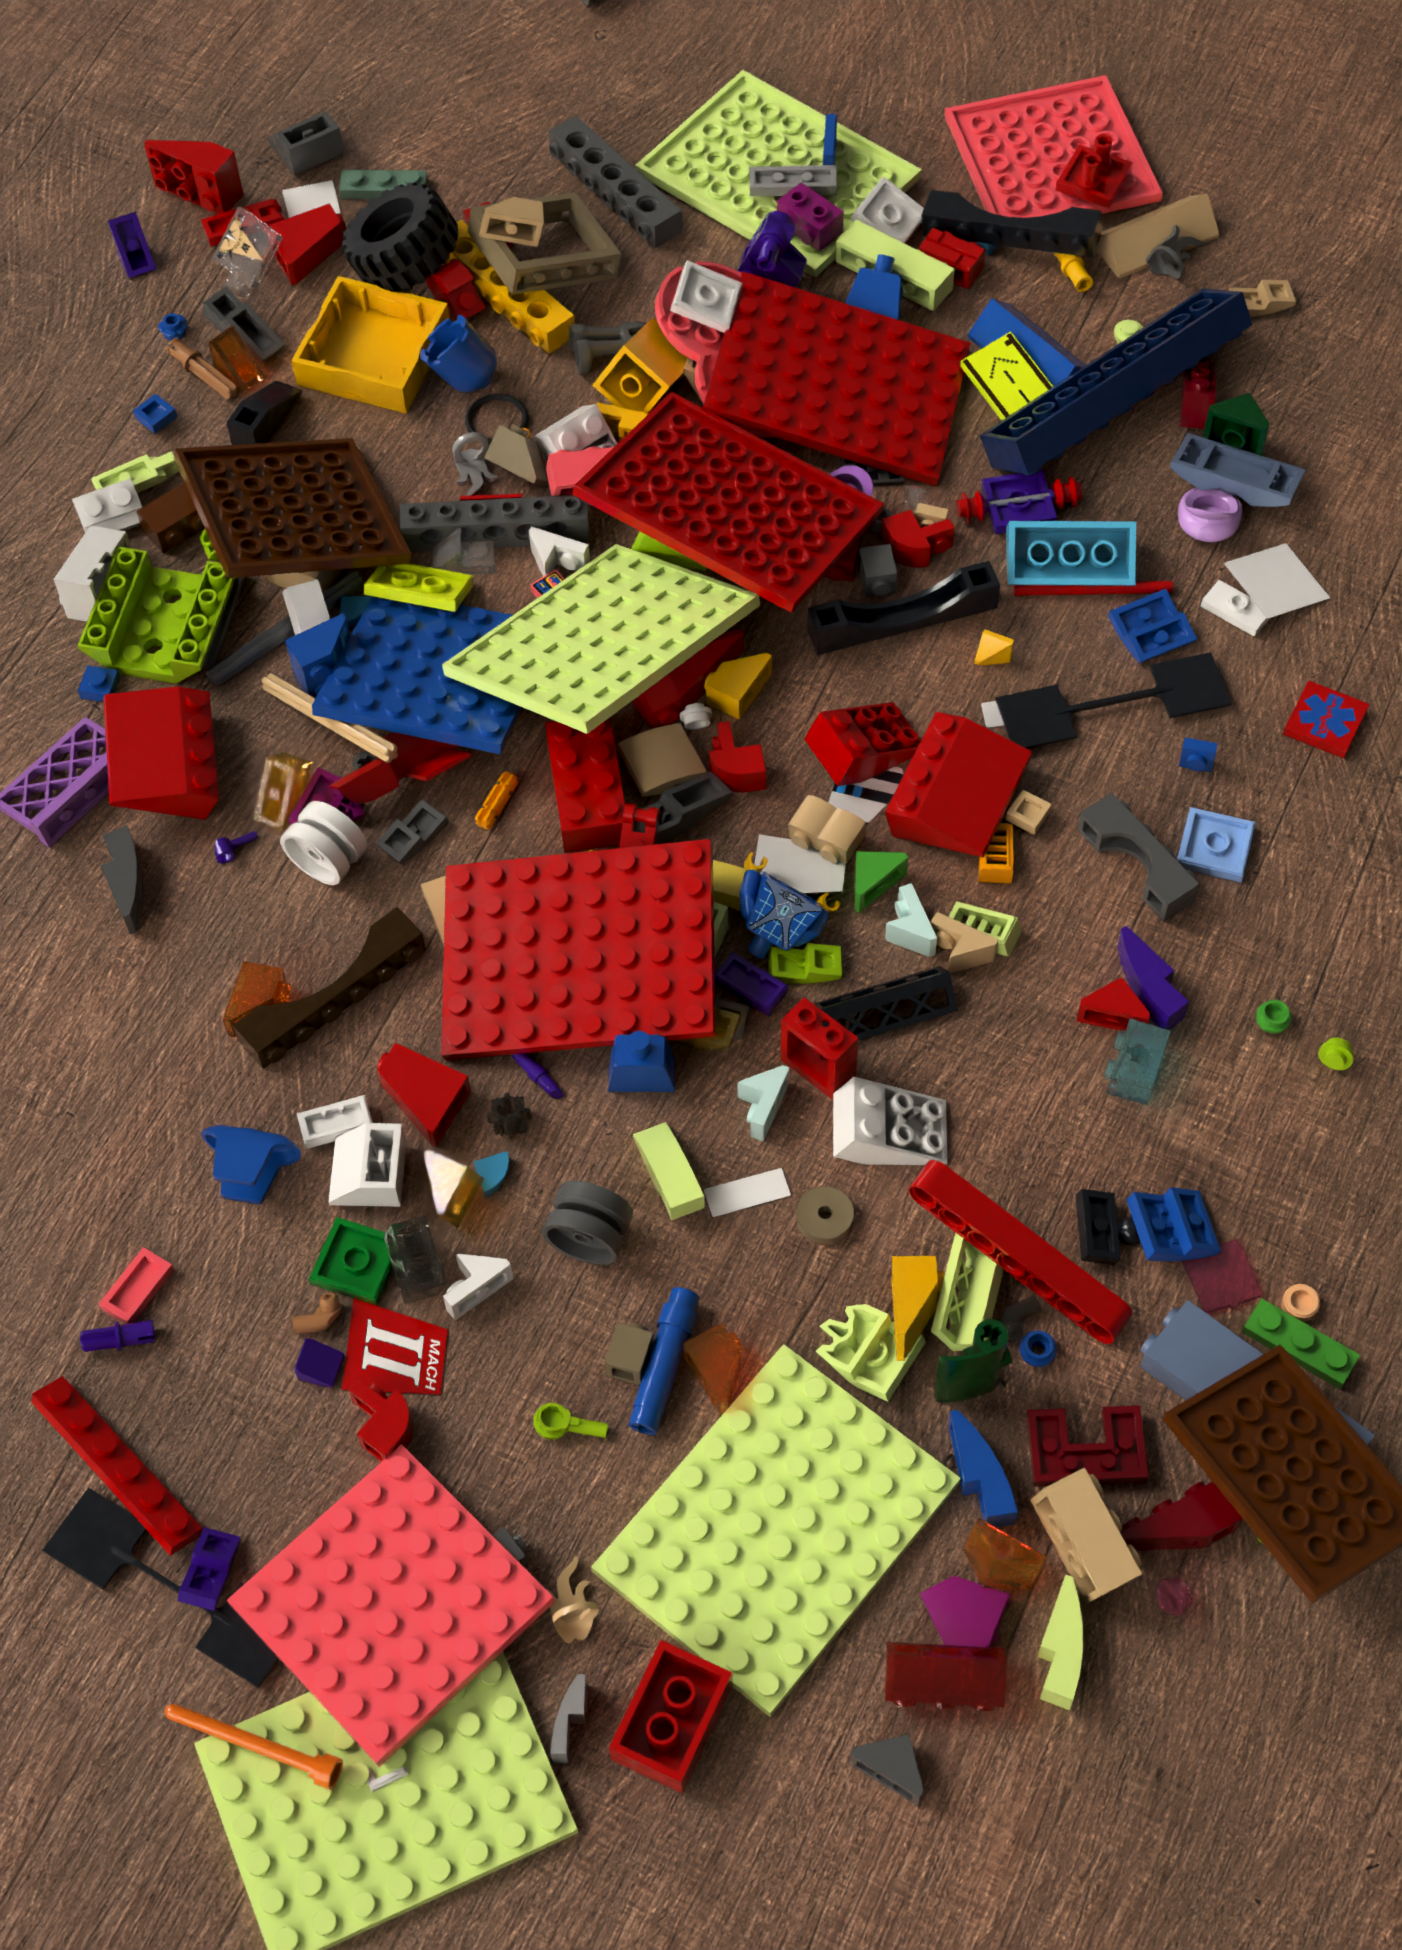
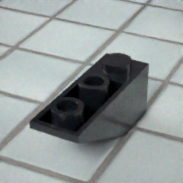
[226,380,303,445]

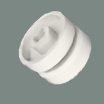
[280,801,368,886]

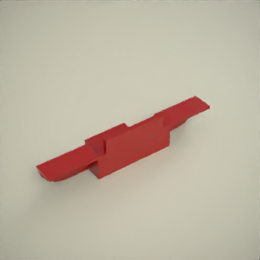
[329,732,471,803]

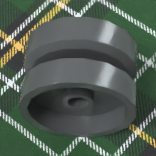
[542,1181,634,1265]

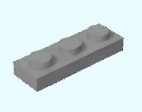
[749,165,837,196]

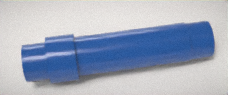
[628,1287,700,1435]

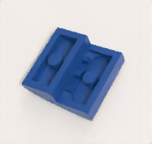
[1107,589,1197,664]
[1126,1187,1221,1261]

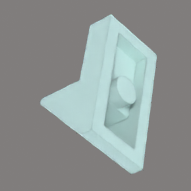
[885,883,937,957]
[737,1065,790,1142]

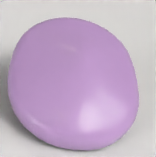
[1178,487,1242,542]

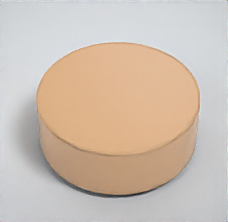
[1281,1284,1320,1323]

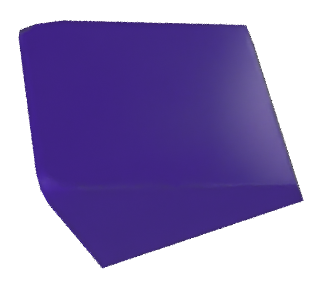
[295,1338,345,1388]

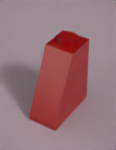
[265,203,346,286]
[377,1043,471,1148]

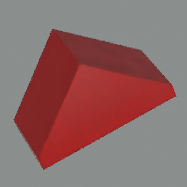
[1076,977,1150,1036]

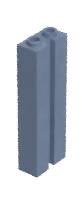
[1140,1300,1375,1447]

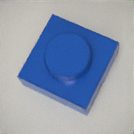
[133,393,177,434]
[78,665,120,702]
[1179,737,1218,772]

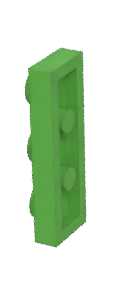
[1242,1298,1360,1390]

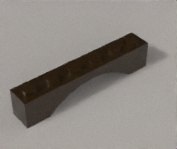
[233,907,426,1069]

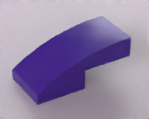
[177,1527,241,1611]

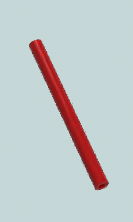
[1013,581,1173,596]

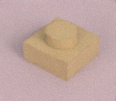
[915,503,949,528]
[1006,790,1052,835]

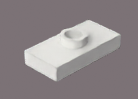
[1200,580,1270,637]
[297,1095,372,1149]

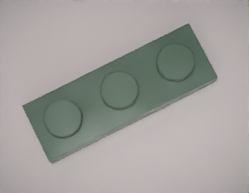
[339,170,428,199]

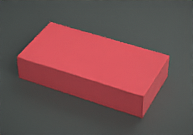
[99,1247,174,1324]

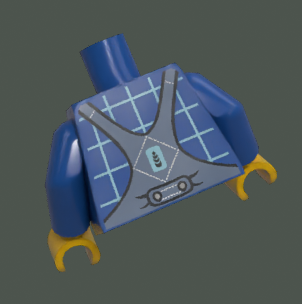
[739,852,840,959]

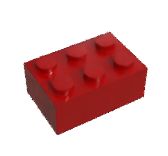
[609,1640,733,1794]

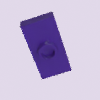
[715,952,788,1016]

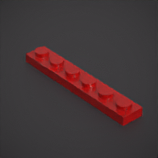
[31,1376,202,1556]

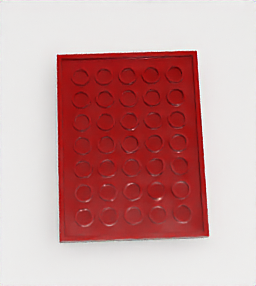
[702,271,971,486]
[573,392,884,613]
[441,839,716,1060]

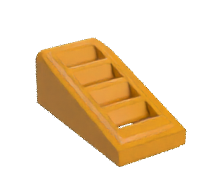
[978,823,1014,884]

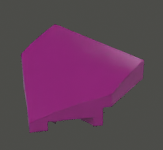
[288,767,364,825]
[920,1576,1012,1665]

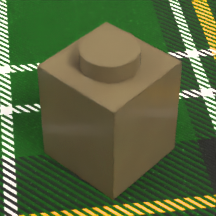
[604,1323,654,1386]

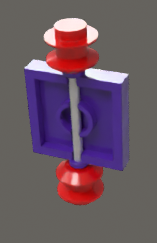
[956,470,1082,535]

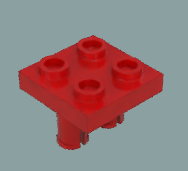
[1056,134,1133,209]

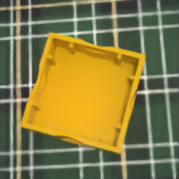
[291,276,450,414]

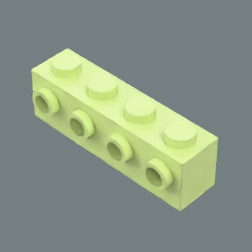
[836,220,954,311]

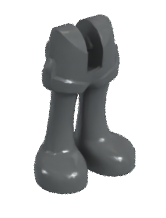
[569,321,647,375]

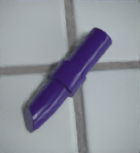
[512,1053,563,1099]

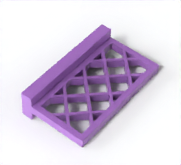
[0,717,109,847]

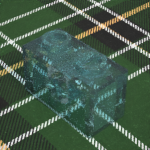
[1104,1019,1170,1106]

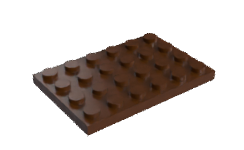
[1162,1344,1402,1604]

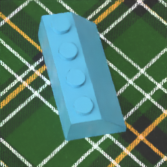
[1006,521,1136,586]

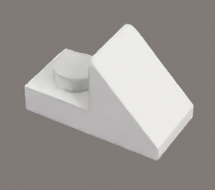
[529,527,590,577]
[443,1254,514,1321]

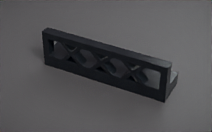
[813,966,959,1041]

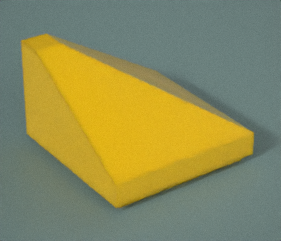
[974,629,1014,666]

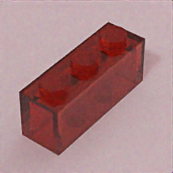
[884,1642,1007,1711]

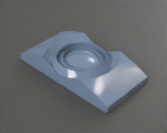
[1170,433,1306,507]

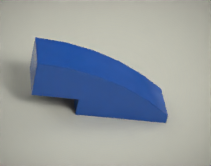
[948,1410,1018,1529]

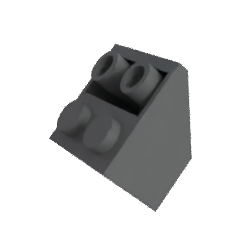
[267,111,344,176]

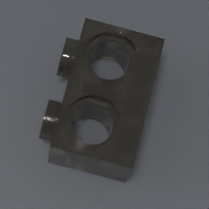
[383,1216,447,1304]

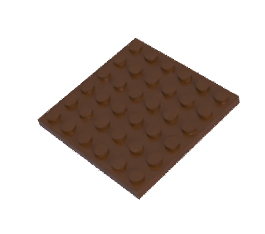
[174,438,411,578]

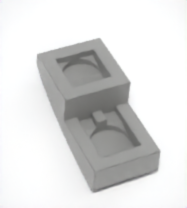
[550,1674,588,1764]

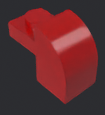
[425,258,486,320]
[881,510,955,568]
[709,721,766,793]
[348,1379,413,1462]

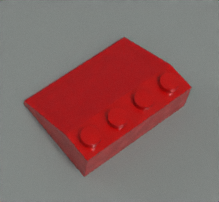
[103,686,219,820]
[885,712,1033,857]

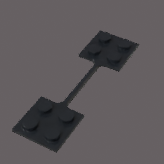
[995,652,1232,749]
[42,1487,279,1689]

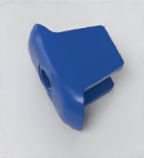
[201,1125,301,1204]

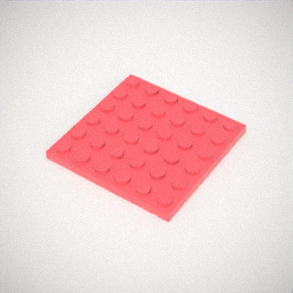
[944,75,1163,218]
[227,1444,555,1767]

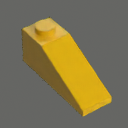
[891,1256,944,1361]

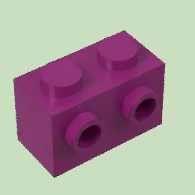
[777,182,844,251]

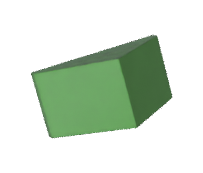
[854,851,909,913]

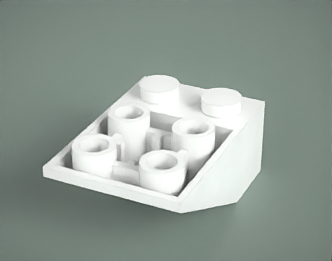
[833,1077,947,1165]

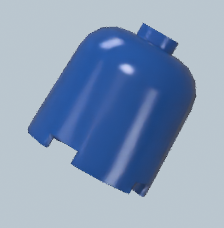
[420,315,497,393]

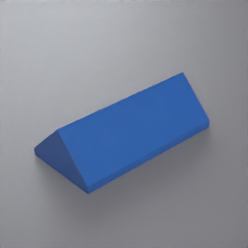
[968,298,1086,387]

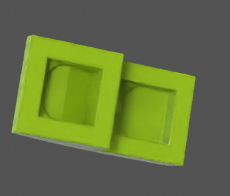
[768,943,842,984]

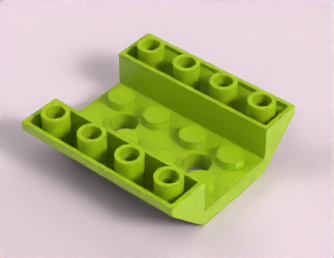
[78,546,235,684]

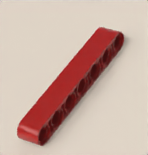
[908,1160,1132,1344]

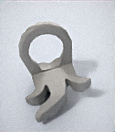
[452,432,498,496]

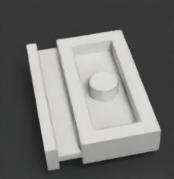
[72,478,142,533]

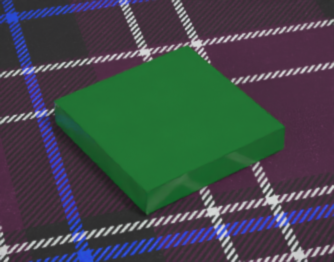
[308,1217,404,1305]

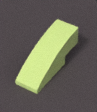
[633,1122,705,1220]
[1037,1574,1083,1711]

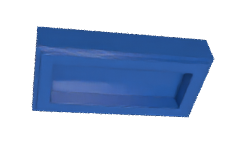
[823,114,837,165]

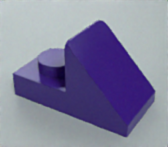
[107,212,156,278]

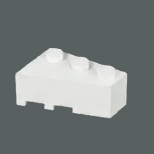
[53,526,131,621]

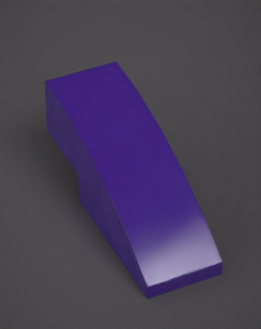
[1117,926,1189,1034]

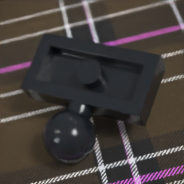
[1076,1189,1140,1265]

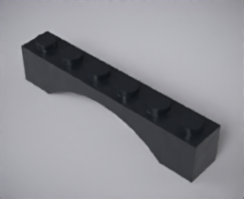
[921,190,1102,258]
[807,561,1000,655]

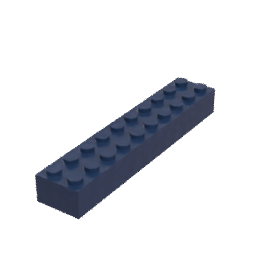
[980,289,1253,475]

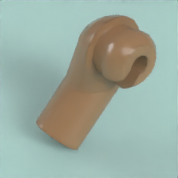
[292,1292,342,1334]

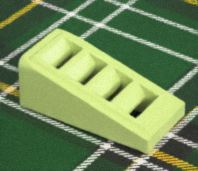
[949,901,1022,957]

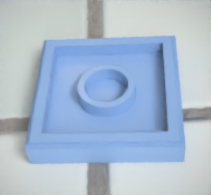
[1177,807,1256,883]

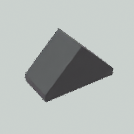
[849,1734,924,1806]

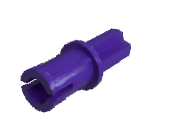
[80,1319,156,1352]

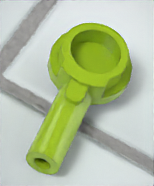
[534,1403,608,1440]

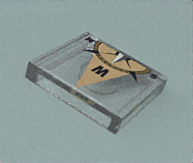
[213,206,283,289]

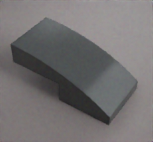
[376,799,449,864]

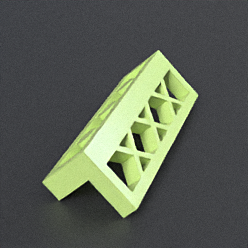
[931,1232,1004,1351]

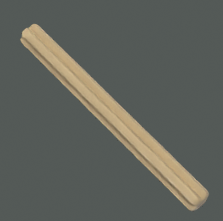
[261,673,398,763]

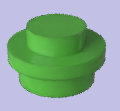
[1256,1000,1292,1034]

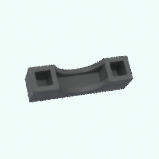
[1078,793,1199,922]

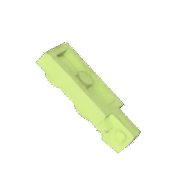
[91,451,180,493]

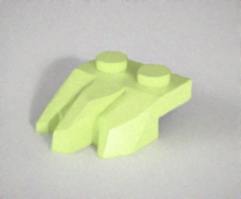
[816,1304,926,1402]

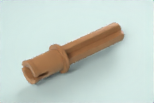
[166,338,238,400]

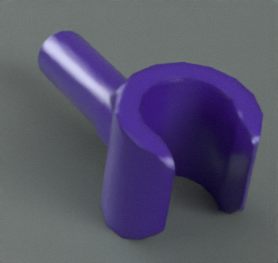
[214,831,258,864]

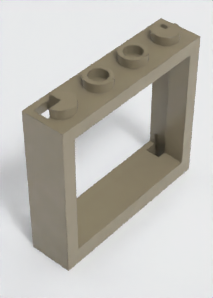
[467,192,621,295]

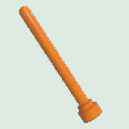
[165,1704,343,1790]

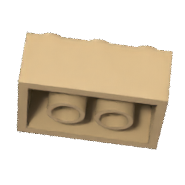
[1030,1467,1142,1604]

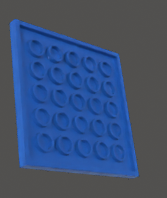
[312,597,523,754]

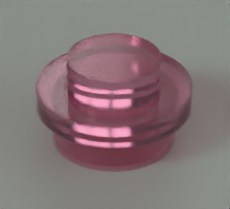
[1156,1578,1192,1617]

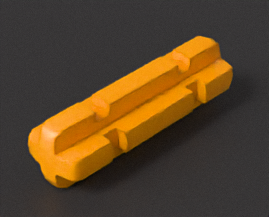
[475,771,518,830]

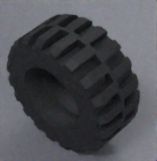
[342,182,458,293]

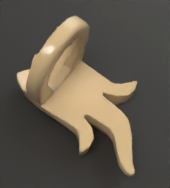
[546,1557,599,1644]

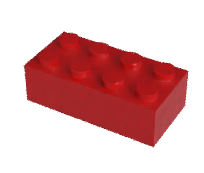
[545,717,625,853]

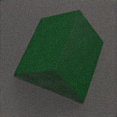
[1203,393,1270,456]

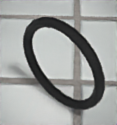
[465,394,528,444]

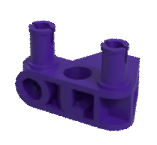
[737,211,807,288]

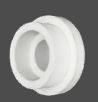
[680,703,712,730]

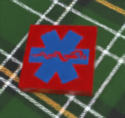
[1283,680,1369,758]

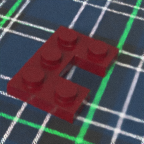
[1026,1405,1149,1487]

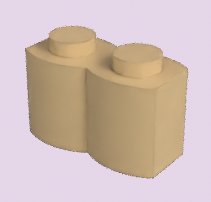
[788,795,866,864]

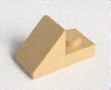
[931,912,999,973]

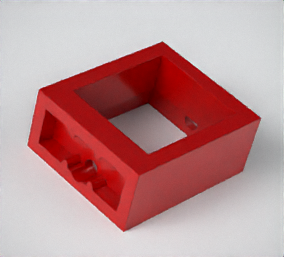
[781,997,858,1100]

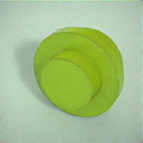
[1318,1037,1354,1070]

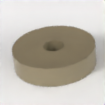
[796,1186,854,1245]

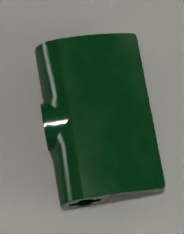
[934,1319,1012,1402]

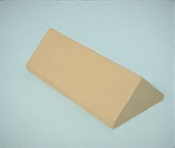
[1096,194,1219,279]

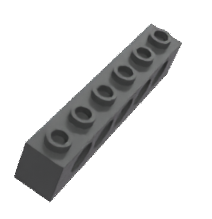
[549,115,683,248]
[400,495,590,552]

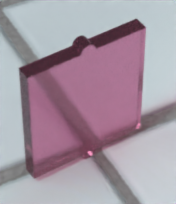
[1182,1239,1262,1314]

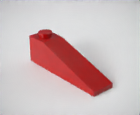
[633,628,744,729]

